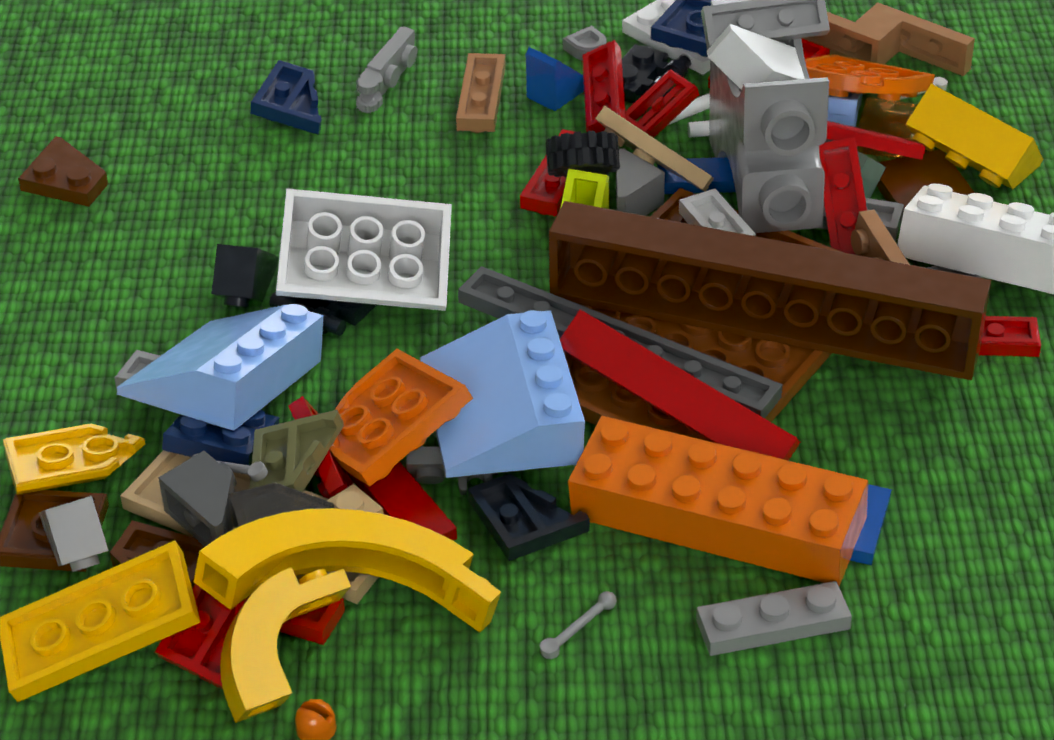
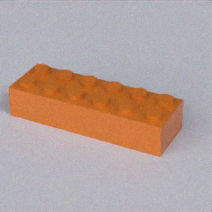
[568,415,868,586]

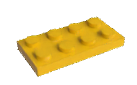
[0,541,200,702]

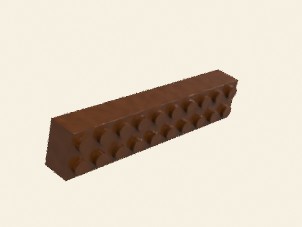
[549,201,991,381]

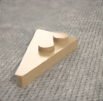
[595,106,714,192]

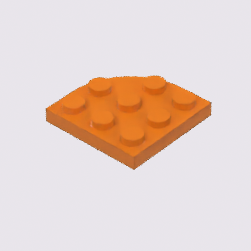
[805,54,935,101]
[330,349,473,487]

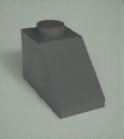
[158,451,237,547]

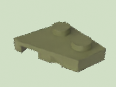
[249,410,344,507]

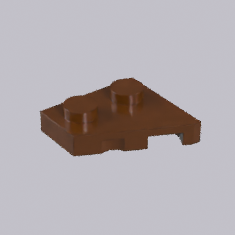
[18,136,108,207]

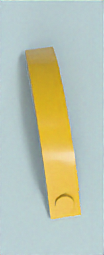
[194,508,501,633]

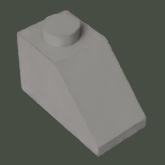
[39,496,109,572]

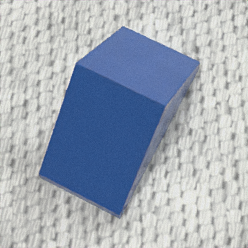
[526,47,584,111]

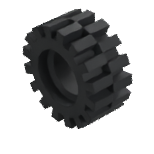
[546,131,620,178]

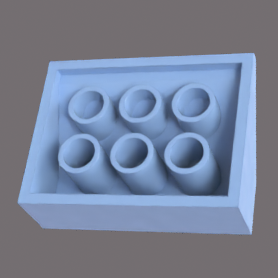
[117,304,324,431]
[420,310,585,478]

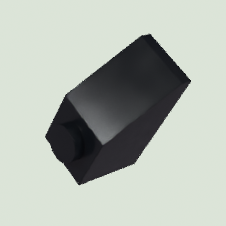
[211,244,279,308]

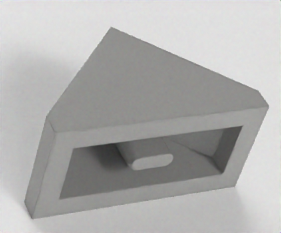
[616,149,665,216]

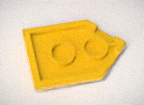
[3,423,145,495]

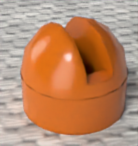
[295,699,336,740]

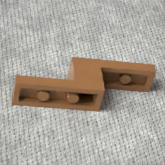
[802,3,975,76]

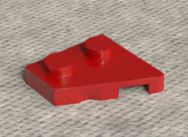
[155,584,251,690]

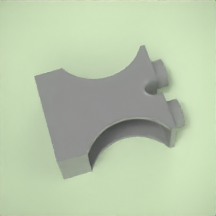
[709,0,829,233]

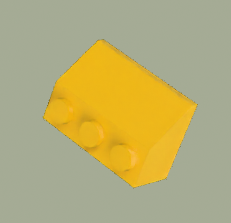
[906,84,1044,189]

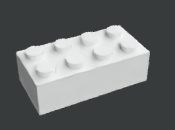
[897,184,1054,294]

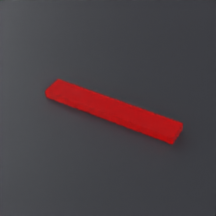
[560,309,801,461]

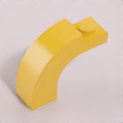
[220,566,351,723]

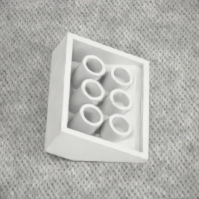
[276,188,452,311]

